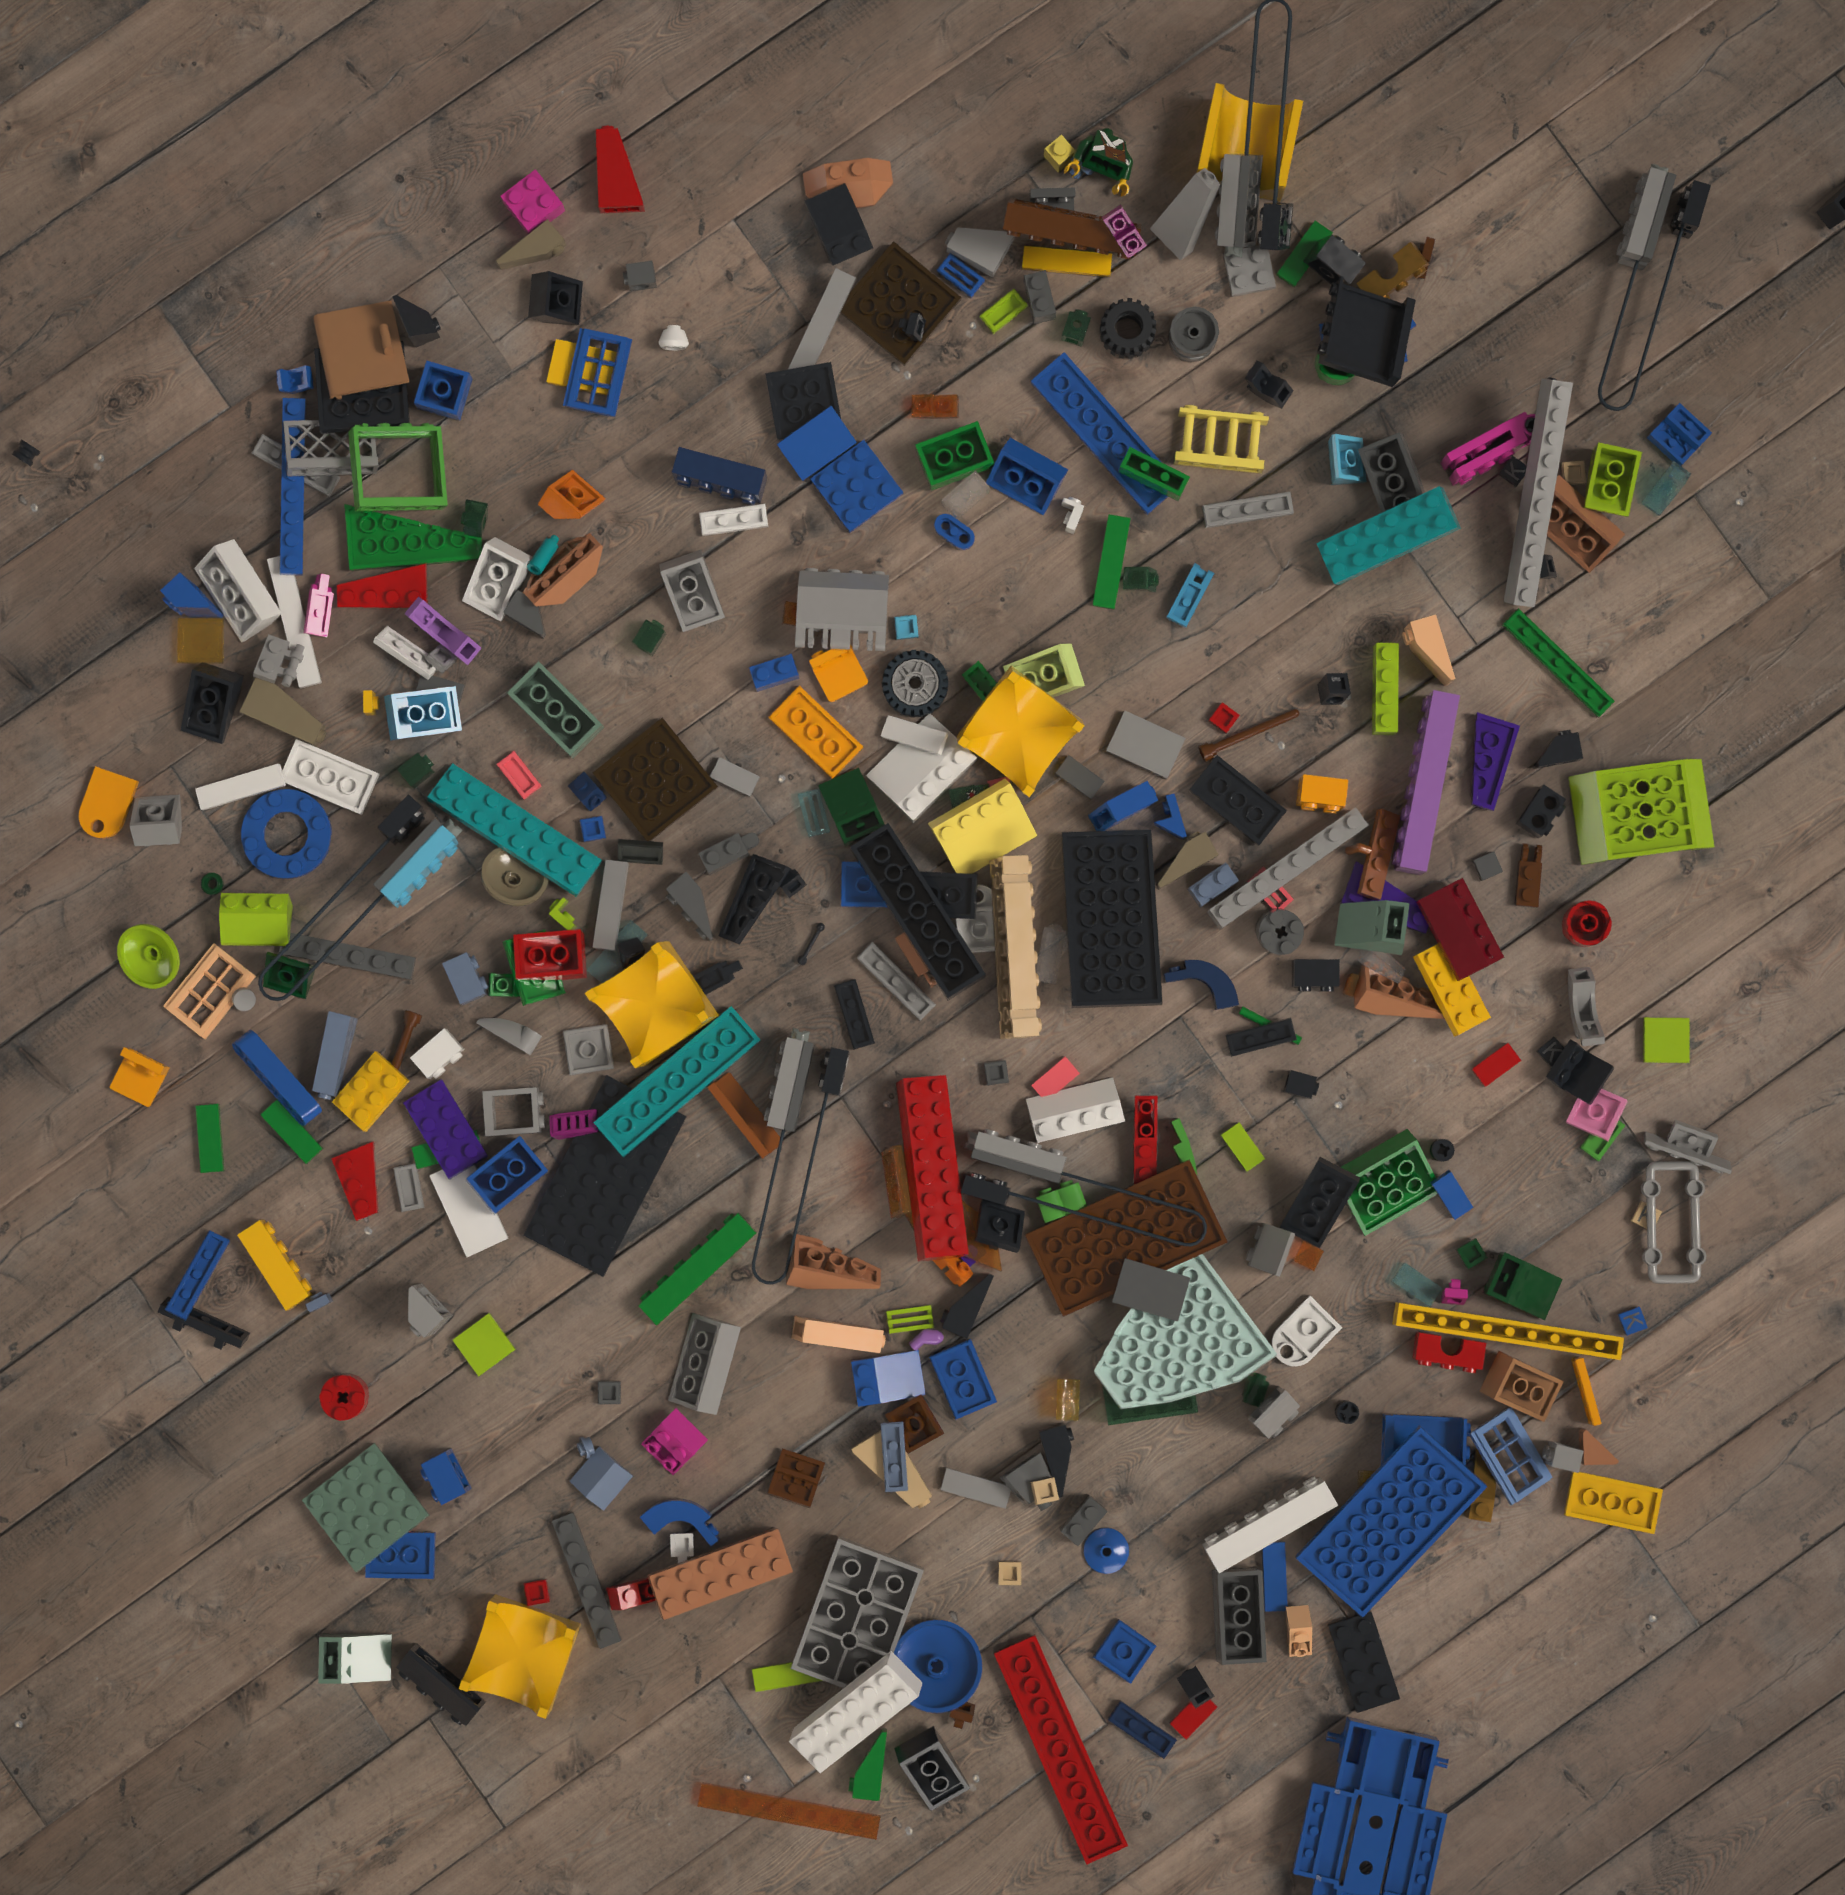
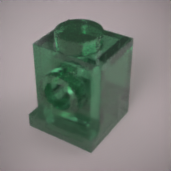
[1061,309,1091,347]
[461,499,488,538]

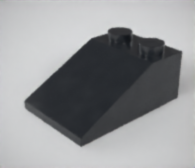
[804,183,873,266]
[180,662,244,744]
[894,1726,970,1811]

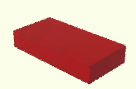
[1471,1043,1522,1087]
[1169,1699,1218,1740]

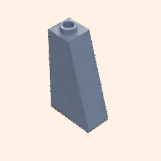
[312,1011,358,1100]

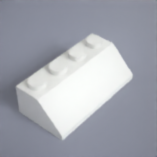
[194,539,282,642]
[1026,1077,1125,1143]

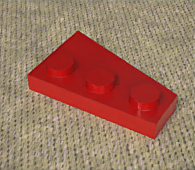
[331,1141,378,1221]

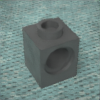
[623,261,657,291]

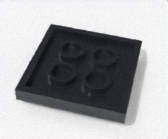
[765,362,841,440]

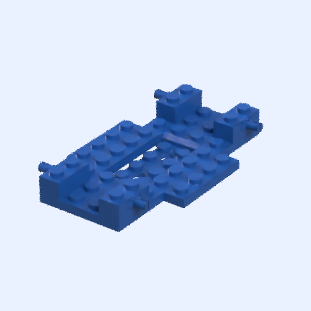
[1292,1716,1448,1895]

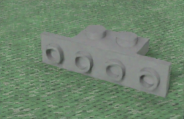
[1644,1120,1732,1174]

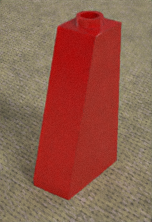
[596,125,645,214]

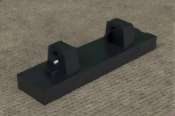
[158,1297,250,1350]

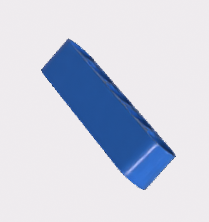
[232,1030,322,1126]

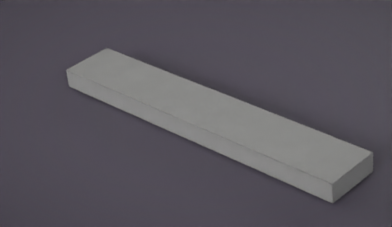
[788,268,856,369]

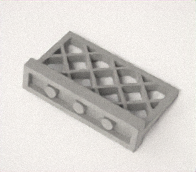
[283,420,378,476]

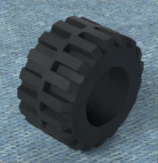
[1100,298,1157,359]

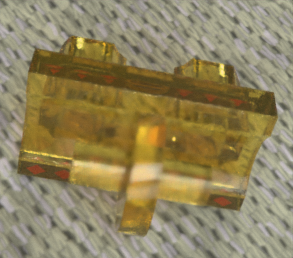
[1056,1378,1080,1421]

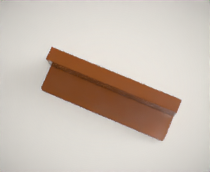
[707,1072,783,1159]

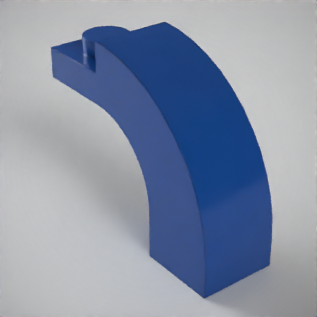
[640,1499,719,1546]

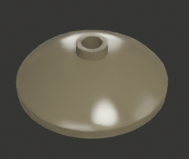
[481,847,548,906]

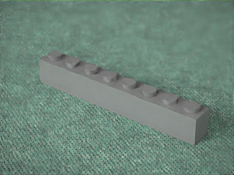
[1207,807,1369,930]

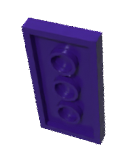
[403,1079,488,1180]

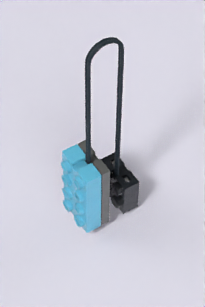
[258,794,463,1001]

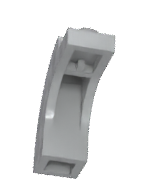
[1568,967,1605,1046]

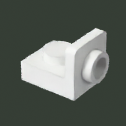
[1061,497,1084,534]

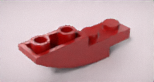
[1133,1095,1158,1184]

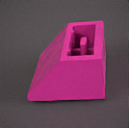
[641,1408,708,1475]

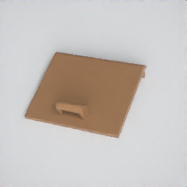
[313,300,410,399]

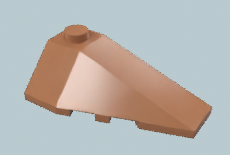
[1354,959,1445,1019]
[786,1234,881,1289]

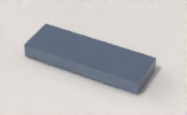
[880,1421,908,1492]

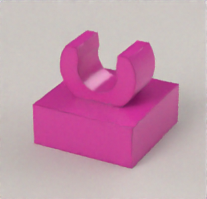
[1441,1279,1468,1305]

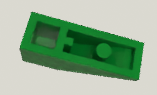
[848,1728,887,1801]

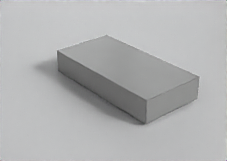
[710,757,760,797]
[393,1164,425,1212]

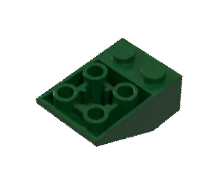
[818,767,885,847]
[1482,1252,1563,1320]

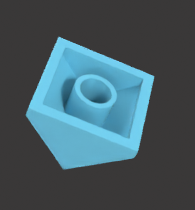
[1328,434,1367,485]

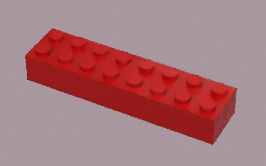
[896,1075,969,1262]

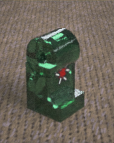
[949,783,990,809]

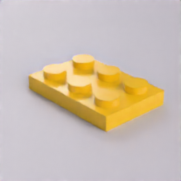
[332,1051,409,1132]

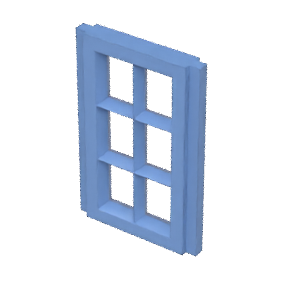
[1469,1407,1553,1505]

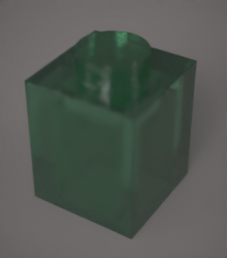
[632,619,667,657]
[397,753,435,789]

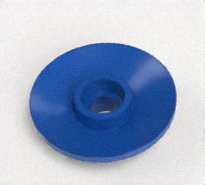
[1084,1528,1129,1574]

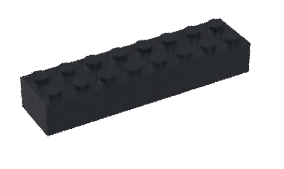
[850,823,986,1001]

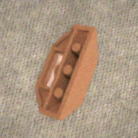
[803,158,893,208]
[523,533,603,606]

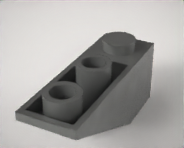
[666,872,713,941]

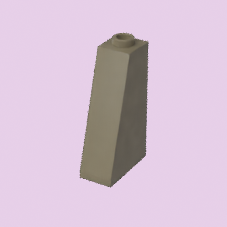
[240,677,326,747]

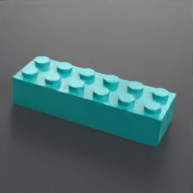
[1316,486,1461,585]

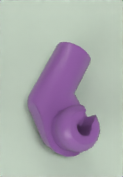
[909,1329,944,1351]

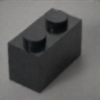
[1292,959,1340,992]

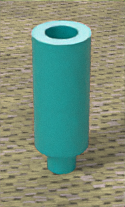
[527,535,559,575]

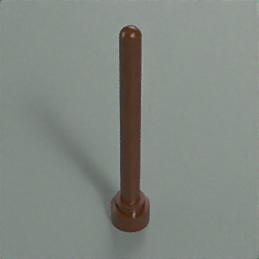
[1198,709,1300,762]
[381,1010,423,1115]

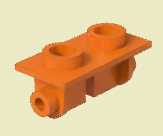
[932,1258,974,1287]

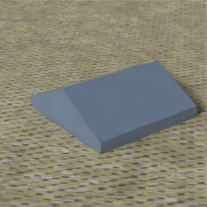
[570,1446,633,1511]

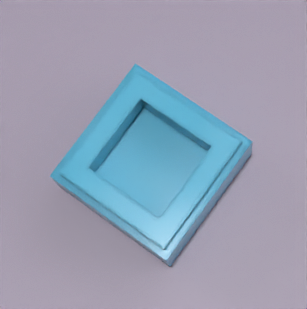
[894,615,919,640]

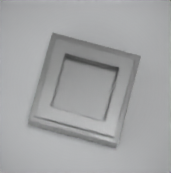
[425,644,457,674]

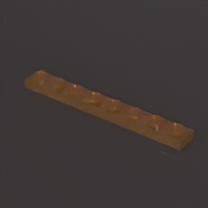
[697,1782,881,1840]

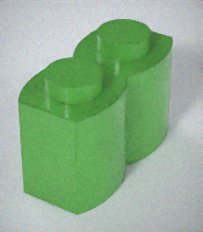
[1035,1180,1087,1223]

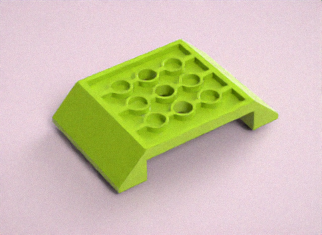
[1568,759,1715,865]

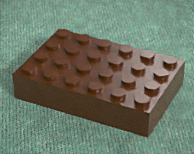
[1003,198,1142,259]

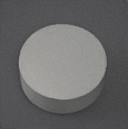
[232,987,256,1011]

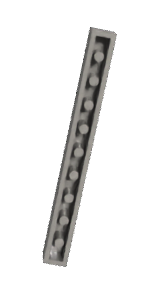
[1504,378,1573,607]

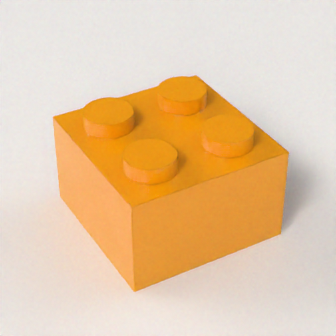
[1296,774,1348,814]

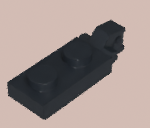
[693,960,743,995]

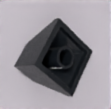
[392,295,441,348]

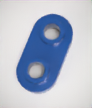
[934,514,975,550]

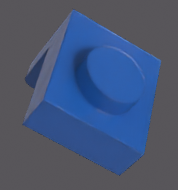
[276,365,314,394]

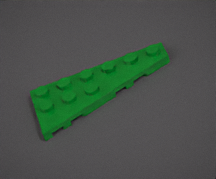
[344,504,483,571]

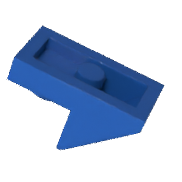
[1154,793,1187,839]

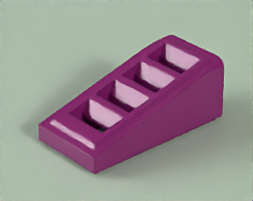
[549,1109,598,1140]

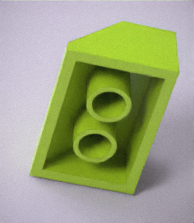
[219,893,293,946]

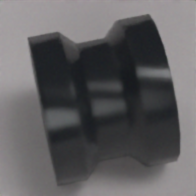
[12,439,40,467]
[1429,1139,1455,1162]
[1335,1400,1359,1424]

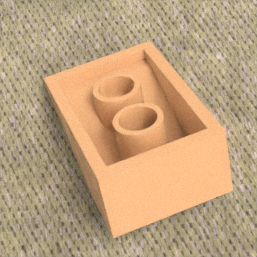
[1402,615,1456,686]

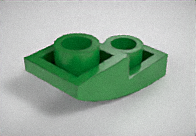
[488,973,520,997]

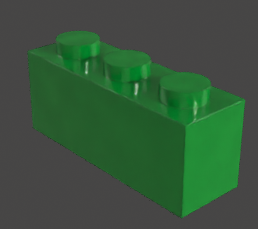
[1119,447,1190,501]

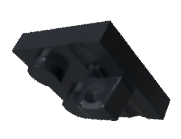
[974,1199,1025,1253]

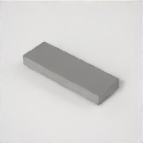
[940,1468,1011,1509]

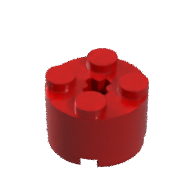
[1562,900,1612,947]
[319,1374,369,1421]

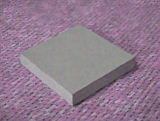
[563,1024,615,1076]

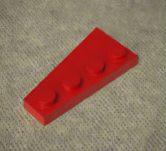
[337,563,428,608]

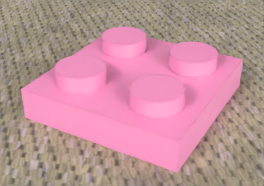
[1566,1089,1628,1141]

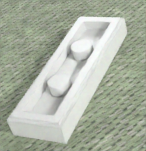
[699,504,768,536]
[373,626,437,680]
[881,715,949,755]

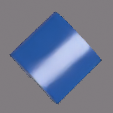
[1647,403,1712,468]

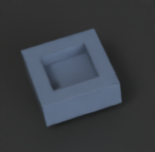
[305,1292,333,1312]

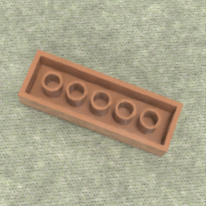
[647,1528,793,1620]

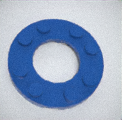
[241,789,332,879]

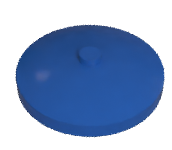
[894,1620,982,1713]

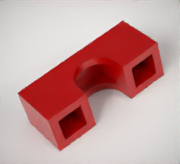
[1412,1332,1487,1373]

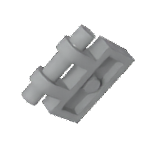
[253,634,305,687]

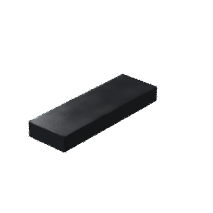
[834,979,875,1050]
[1226,1017,1297,1057]

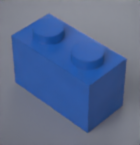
[749,654,799,692]

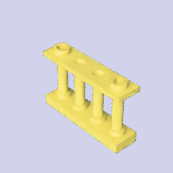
[1173,405,1269,474]

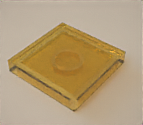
[177,618,224,664]

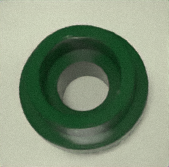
[201,873,224,895]

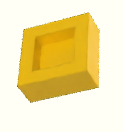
[363,690,379,716]

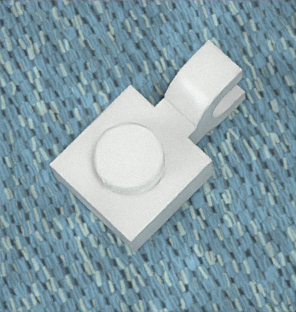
[670,1533,694,1563]

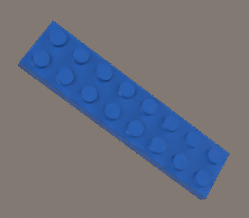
[1031,352,1168,515]

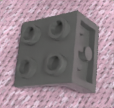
[1029,188,1075,211]

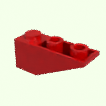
[607,1577,656,1610]

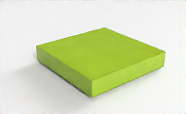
[1643,1017,1690,1063]
[453,1313,516,1376]

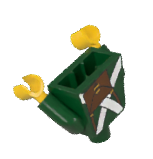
[1064,128,1133,197]

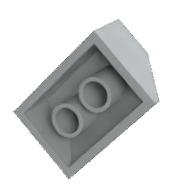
[408,1283,453,1338]

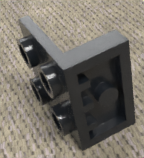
[1546,1039,1614,1105]

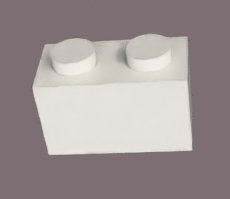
[410,1028,465,1079]

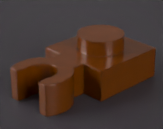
[1418,237,1435,279]

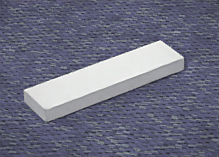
[195,764,286,810]

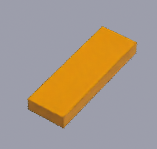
[1571,1357,1602,1426]

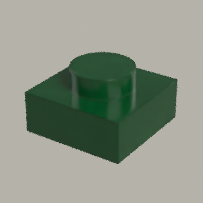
[1455,1238,1488,1269]

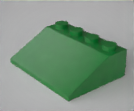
[1341,1129,1437,1236]

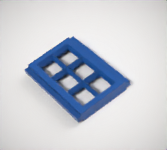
[563,328,632,417]

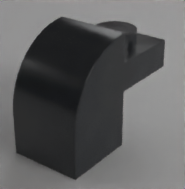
[1245,360,1294,409]

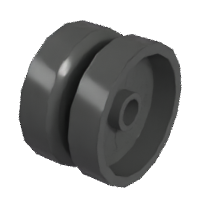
[1168,307,1219,362]

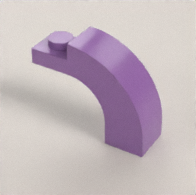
[405,596,481,665]

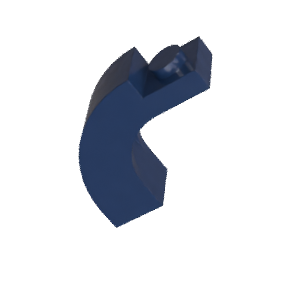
[1163,960,1239,1010]

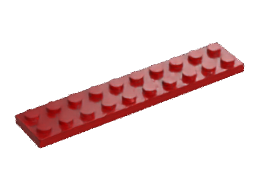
[994,1634,1128,1865]

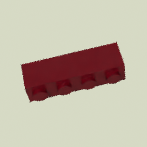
[1416,878,1505,981]

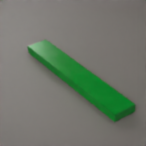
[1502,608,1615,718]

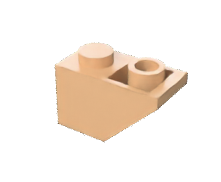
[1286,1605,1312,1657]

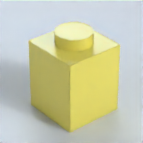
[1044,134,1075,172]

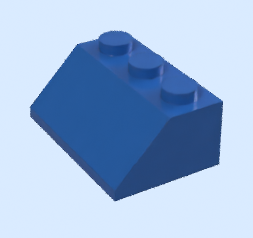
[986,438,1068,515]
[160,572,224,619]

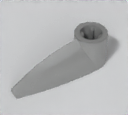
[476,1018,542,1055]

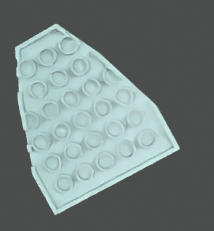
[1094,1254,1277,1409]

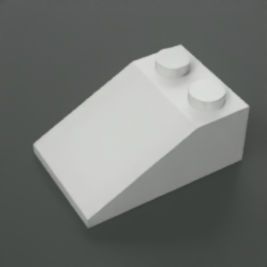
[462,537,532,621]

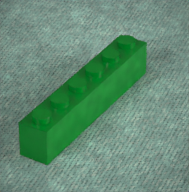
[638,1213,757,1326]

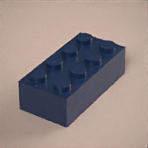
[672,447,767,505]

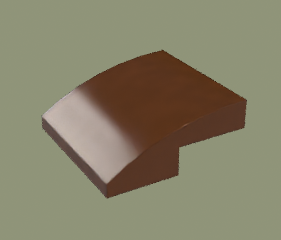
[767,1448,825,1508]

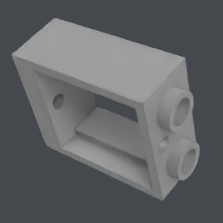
[482,1087,545,1137]

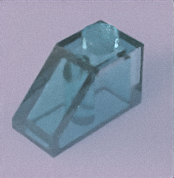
[1642,461,1691,516]

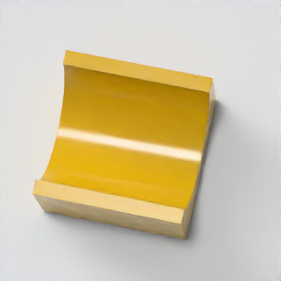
[1196,83,1303,202]

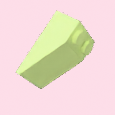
[1003,644,1085,697]

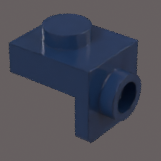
[568,772,607,811]

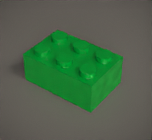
[915,421,994,491]

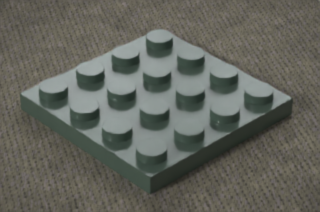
[302,1443,430,1572]

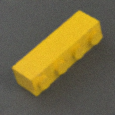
[237,1220,312,1311]

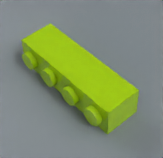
[1372,643,1399,735]

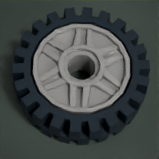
[882,650,948,717]

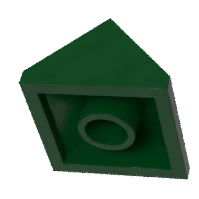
[263,952,315,999]

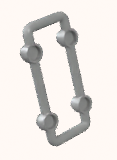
[1641,1161,1706,1284]

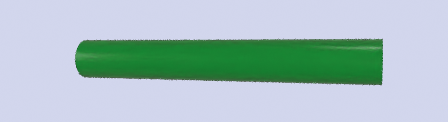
[1238,1006,1302,1045]

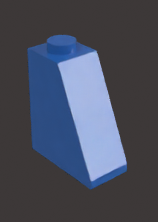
[1088,781,1158,831]

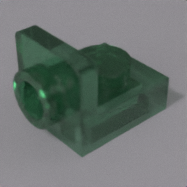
[1123,567,1159,592]

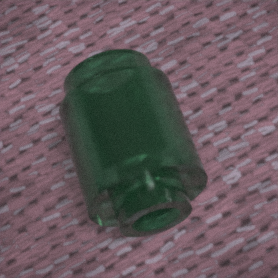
[1242,1372,1270,1407]

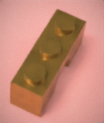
[1356,242,1429,299]

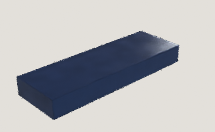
[1108,1700,1177,1759]

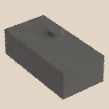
[1212,1567,1267,1665]

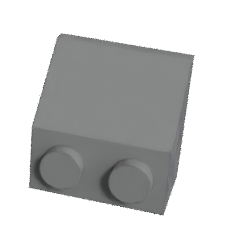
[130,795,182,846]

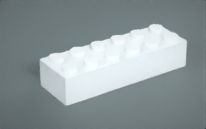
[1202,1477,1338,1573]
[789,1651,922,1773]

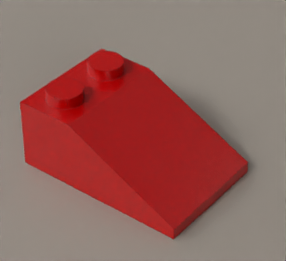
[513,929,587,980]

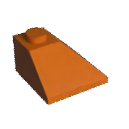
[538,470,606,519]

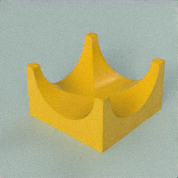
[956,666,1085,797]
[585,941,719,1068]
[459,1594,581,1719]

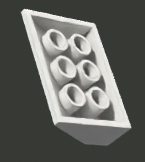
[866,714,977,823]

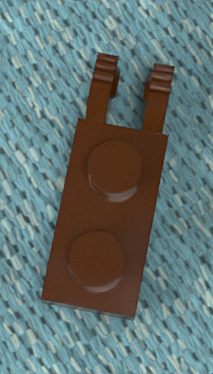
[1515,843,1542,908]

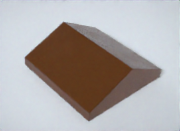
[885,1394,944,1454]

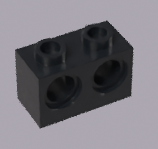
[1516,785,1566,838]

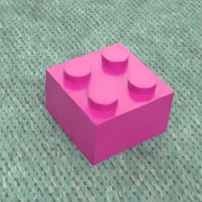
[501,169,565,234]

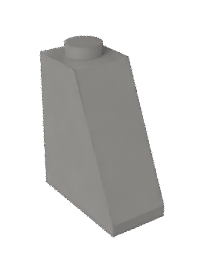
[945,227,1015,278]

